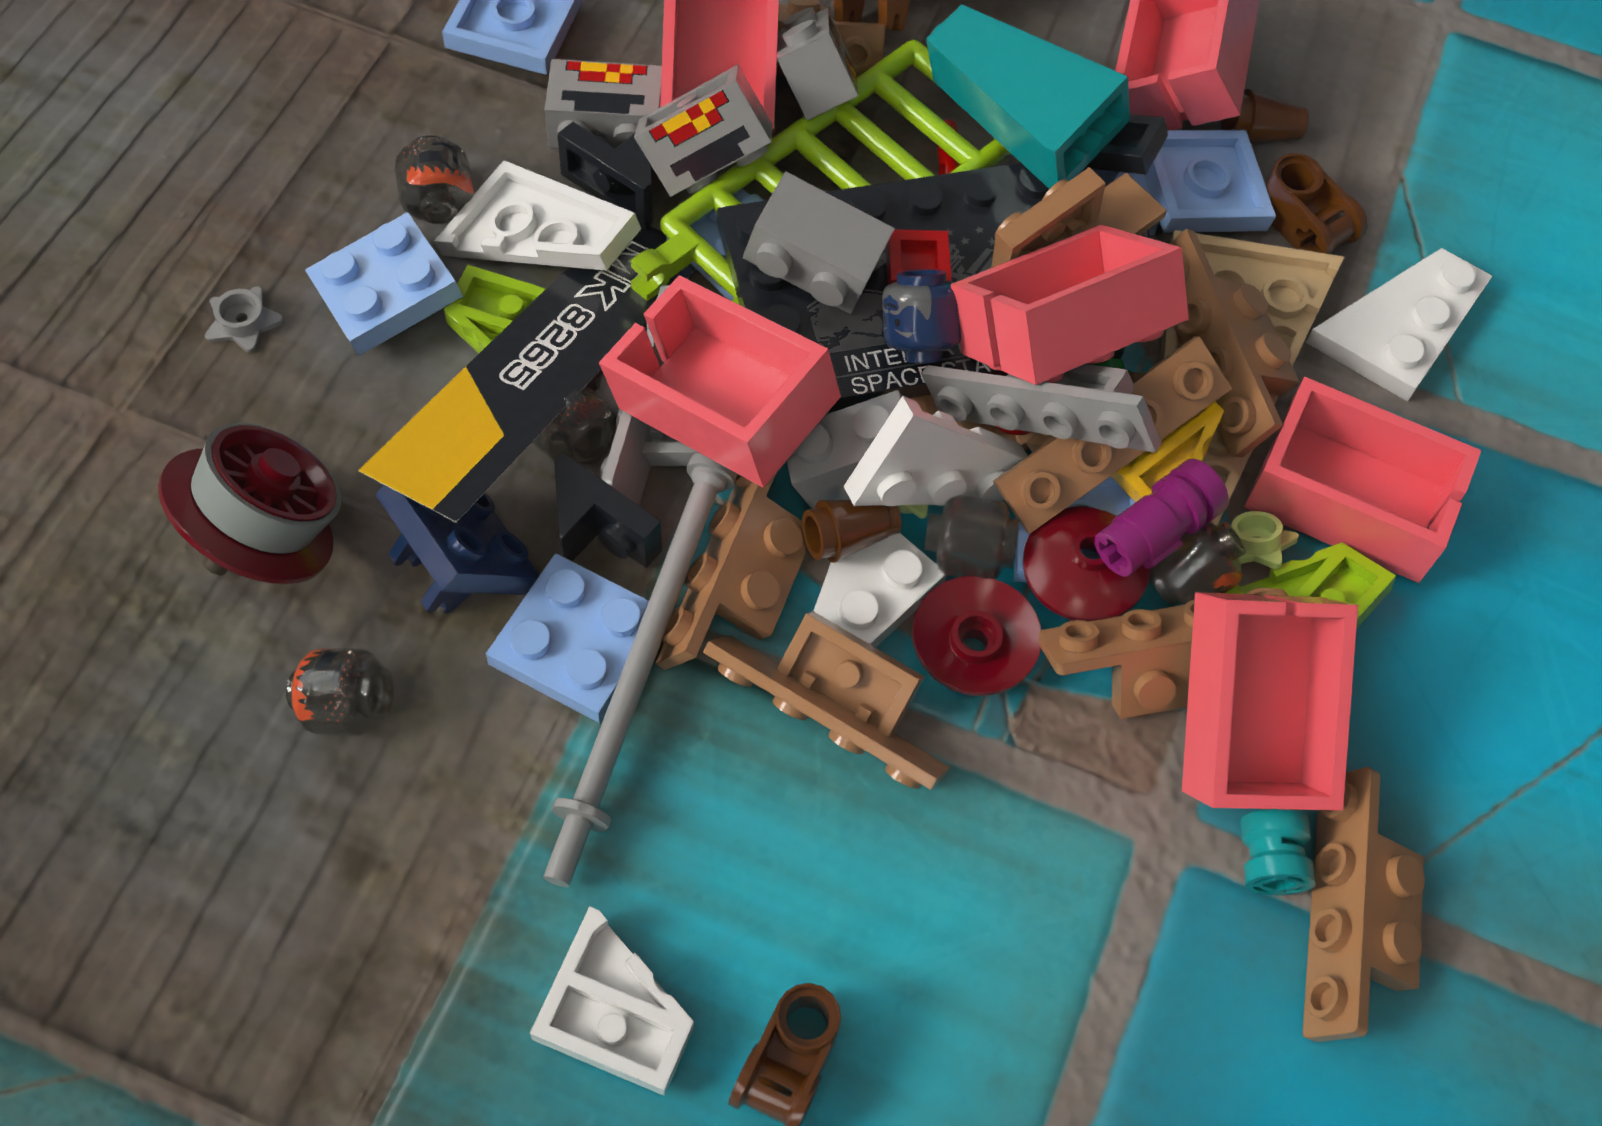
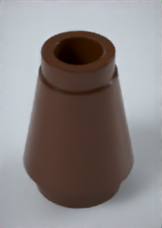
[1221,89,1309,143]
[802,499,902,563]

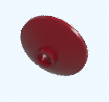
[1022,507,1150,622]
[912,576,1041,696]

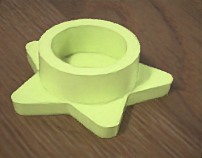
[1216,511,1299,569]

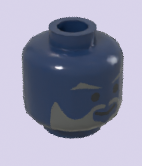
[882,269,961,363]

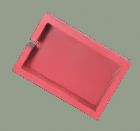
[660,0,779,138]
[1115,0,1260,130]
[951,225,1189,385]
[599,275,841,488]
[1244,376,1482,583]
[1182,592,1358,810]

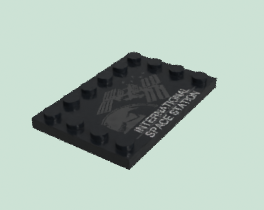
[716,163,1125,412]

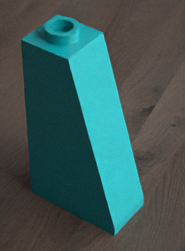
[926,4,1130,189]

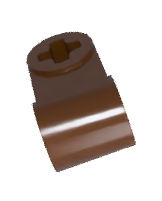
[1265,153,1368,254]
[728,983,841,1126]

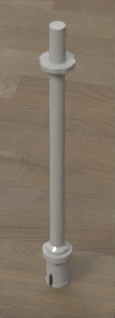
[543,453,737,887]

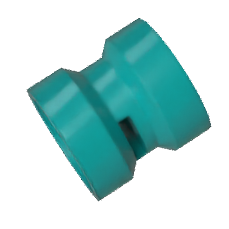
[1240,809,1316,896]

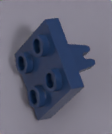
[375,484,540,614]

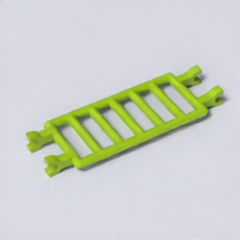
[631,40,1011,304]

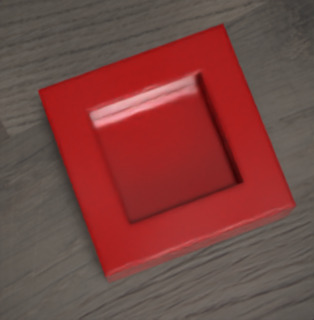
[885,229,952,286]

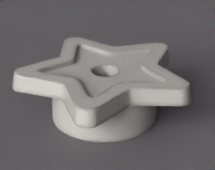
[205,286,283,353]

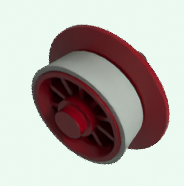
[158,423,341,584]

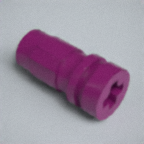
[1095,458,1229,577]

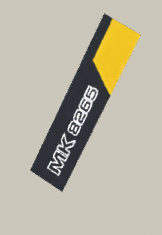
[358,226,696,522]

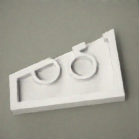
[434,160,641,271]
[1305,248,1492,402]
[843,396,1028,506]

